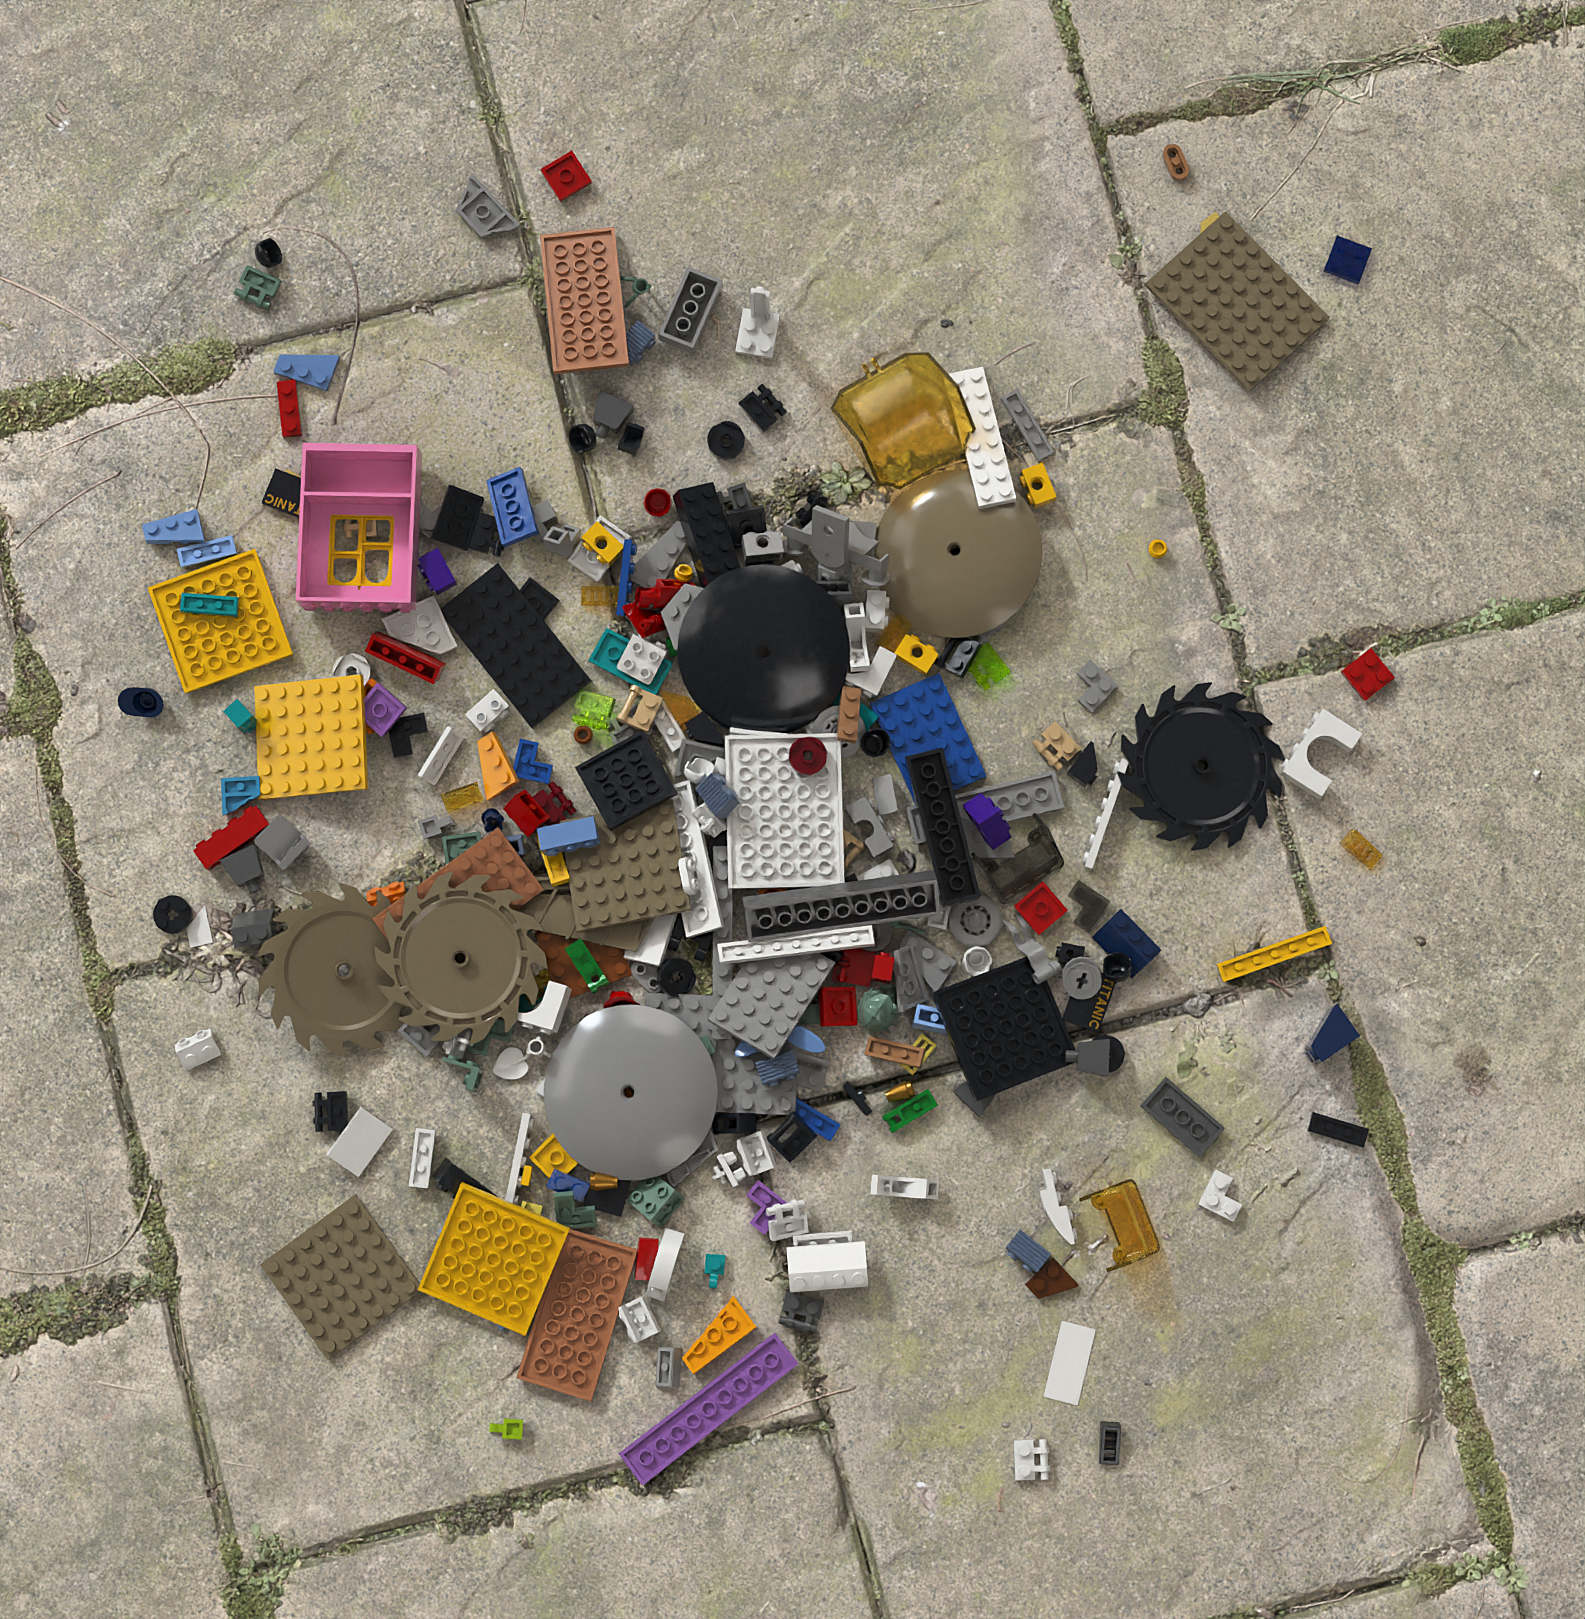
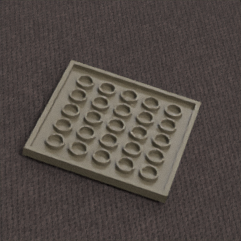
[560,799,692,933]
[260,1195,421,1360]

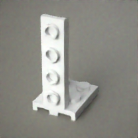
[735,287,780,359]

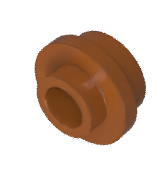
[574,725,593,745]

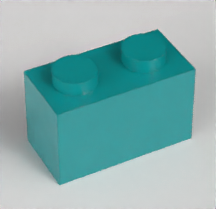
[223,699,257,734]

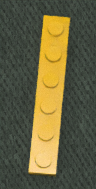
[1216,926,1332,982]

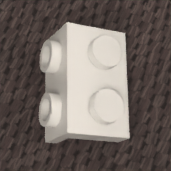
[175,1029,221,1071]
[736,1130,777,1176]
[618,1296,661,1343]

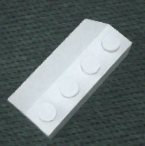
[787,1241,868,1292]

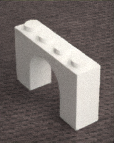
[843,646,897,698]
[1280,709,1362,800]
[517,981,572,1035]

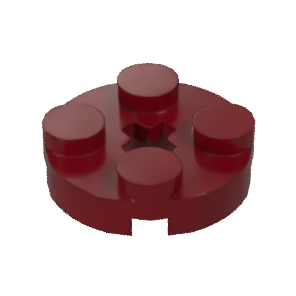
[789,737,827,776]

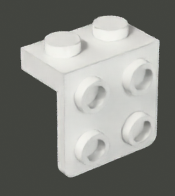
[617,634,669,684]

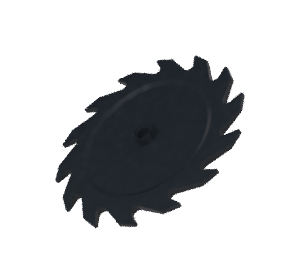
[1117,682,1285,851]

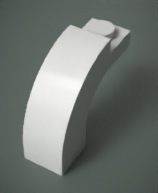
[844,603,870,672]
[871,1175,939,1200]
[646,1228,684,1301]

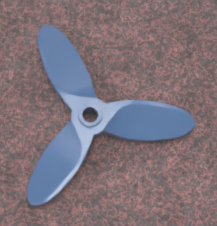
[735,1025,826,1058]

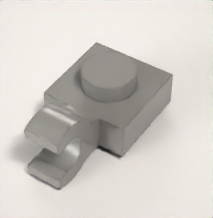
[418,815,454,840]

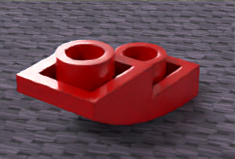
[634,1237,659,1281]

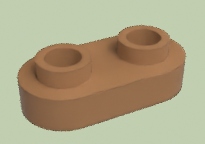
[1162,144,1189,181]

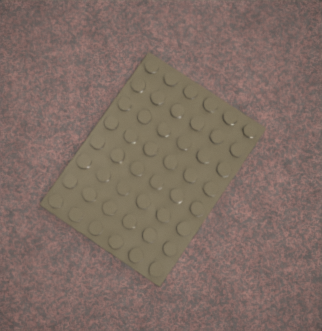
[1144,211,1330,392]

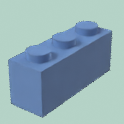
[537,816,600,856]

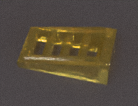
[581,586,619,607]
[1339,830,1383,869]

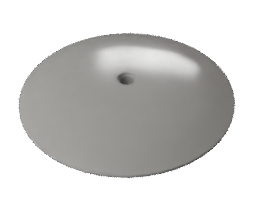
[544,1005,718,1180]

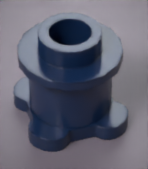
[481,808,504,833]

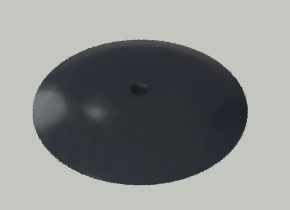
[677,564,850,733]

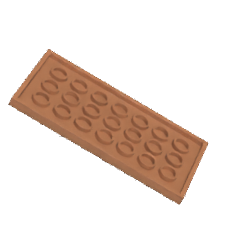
[540,227,629,375]
[372,827,544,940]
[516,1229,638,1401]

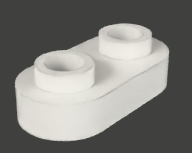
[678,857,699,896]

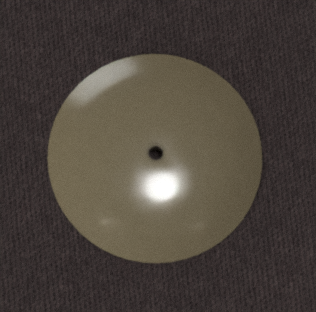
[874,469,1042,638]

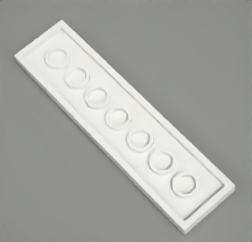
[946,367,1016,509]
[669,780,724,938]

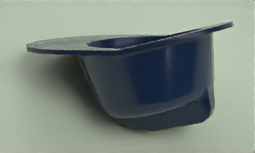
[117,687,164,718]

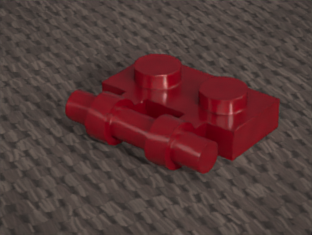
[533,781,577,826]

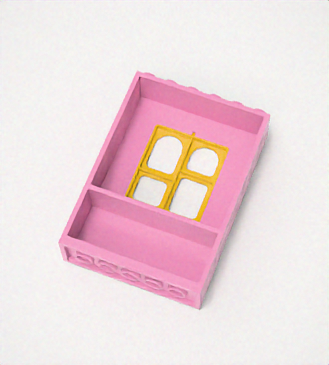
[295,443,422,613]

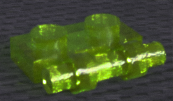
[968,642,1011,691]
[572,690,616,730]

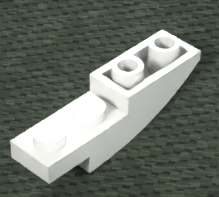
[1038,1168,1077,1245]

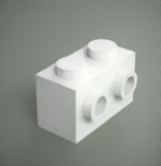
[865,590,889,633]
[465,689,510,734]

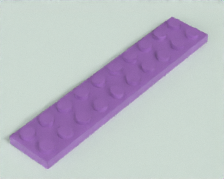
[619,1333,799,1485]

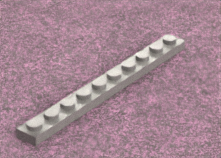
[712,846,733,1039]

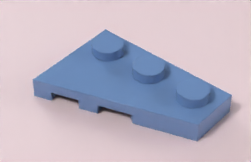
[273,354,340,391]

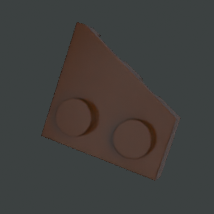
[1025,1258,1079,1299]

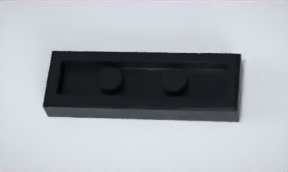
[1307,1112,1369,1148]

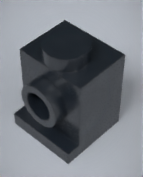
[1055,942,1085,964]

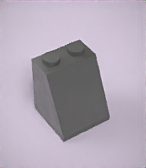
[231,908,278,952]

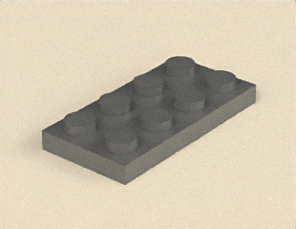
[1140,1077,1225,1158]

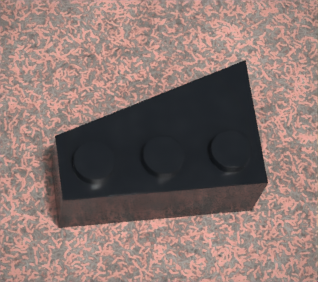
[432,1157,498,1199]

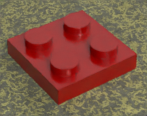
[540,150,592,202]
[1341,648,1395,702]
[1013,881,1068,936]
[819,987,858,1027]

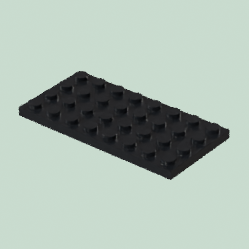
[440,563,592,729]

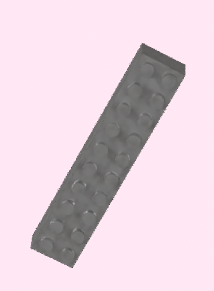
[742,870,940,942]

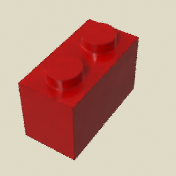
[503,789,550,837]
[871,952,894,984]

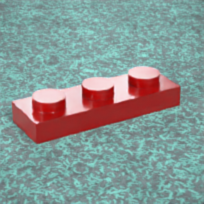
[277,379,302,438]

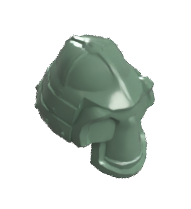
[857,985,900,1033]

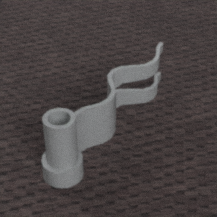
[1002,913,1062,984]

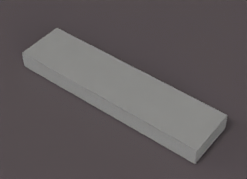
[1001,389,1055,463]

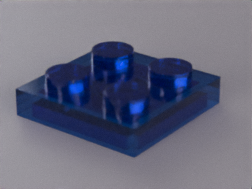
[1323,236,1372,284]

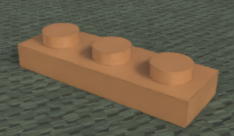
[836,686,861,744]
[864,1036,926,1069]

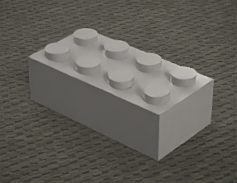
[658,267,723,354]

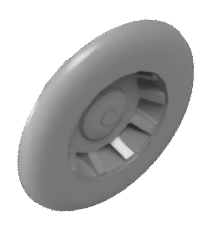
[812,706,865,758]
[948,894,1002,947]

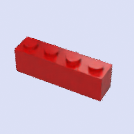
[365,631,446,684]
[193,806,269,871]

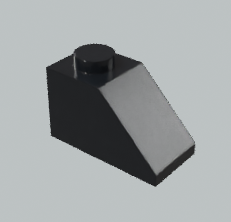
[684,711,725,747]
[1067,741,1098,788]
[712,1113,756,1135]

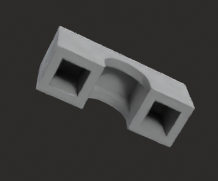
[845,796,895,859]

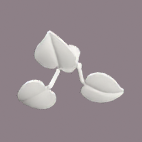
[493,1001,553,1080]

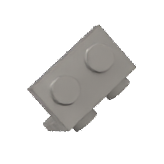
[254,815,310,870]

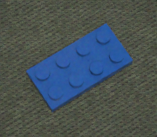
[486,467,539,547]

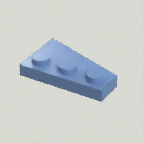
[142,509,206,544]

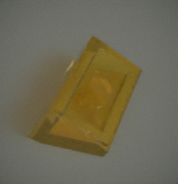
[875,613,912,653]

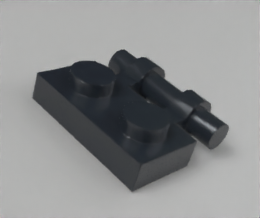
[738,384,787,432]
[469,512,505,557]
[312,1091,348,1132]

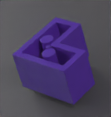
[417,548,457,595]
[962,793,1012,850]

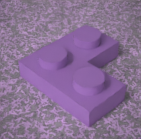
[746,1180,787,1235]

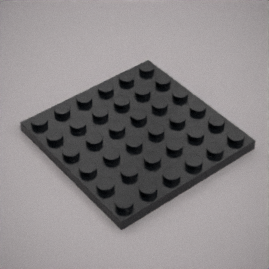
[931,956,1076,1102]

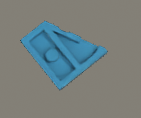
[221,776,260,816]

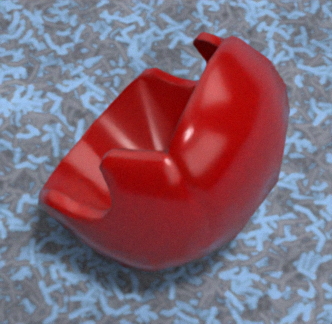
[643,488,672,517]

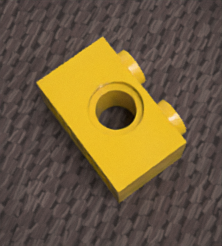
[1019,462,1057,509]
[581,521,624,567]
[894,634,939,676]

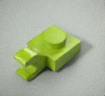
[489,1418,523,1440]

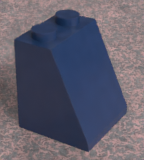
[1305,1004,1360,1064]

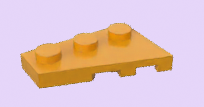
[477,732,519,801]

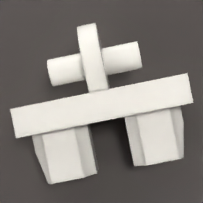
[691,802,727,838]
[442,1028,473,1059]
[712,1151,746,1187]

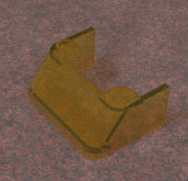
[1079,1179,1160,1272]

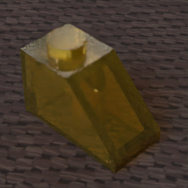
[660,691,701,728]

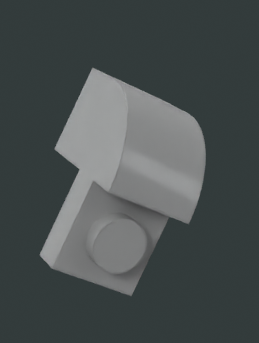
[533,500,557,543]
[543,523,582,557]

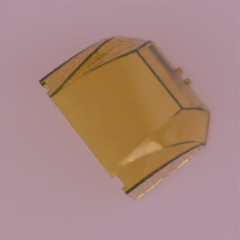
[831,352,976,490]

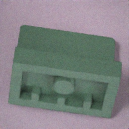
[442,1055,484,1093]
[627,1176,685,1228]

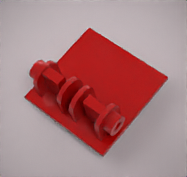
[622,602,667,639]
[832,948,876,987]

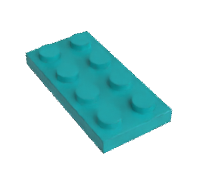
[588,628,673,695]

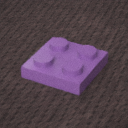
[364,682,408,737]

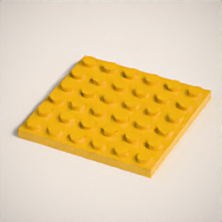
[147,549,294,694]
[254,674,368,800]
[418,1182,570,1336]

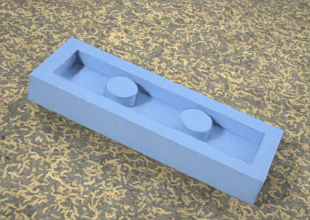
[177,535,238,568]

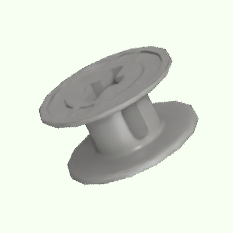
[1062,957,1102,1000]

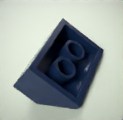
[1091,909,1161,978]

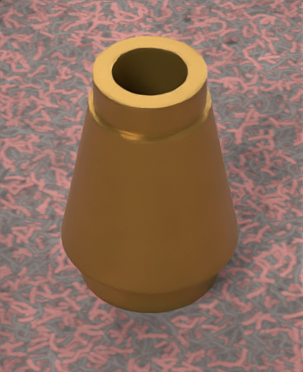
[885,1081,915,1102]
[590,1172,618,1192]

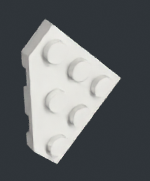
[382,595,458,655]

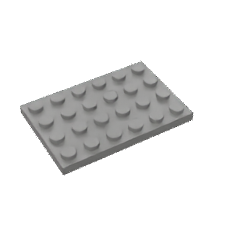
[708,953,835,1060]

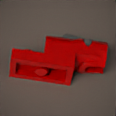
[634,579,695,612]

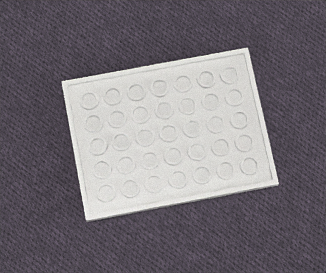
[725,733,844,889]

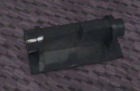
[794,491,828,528]

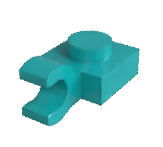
[704,1254,726,1288]

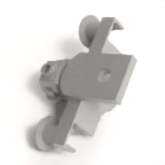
[782,505,890,587]

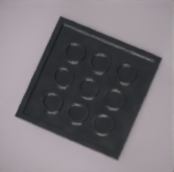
[575,731,678,831]

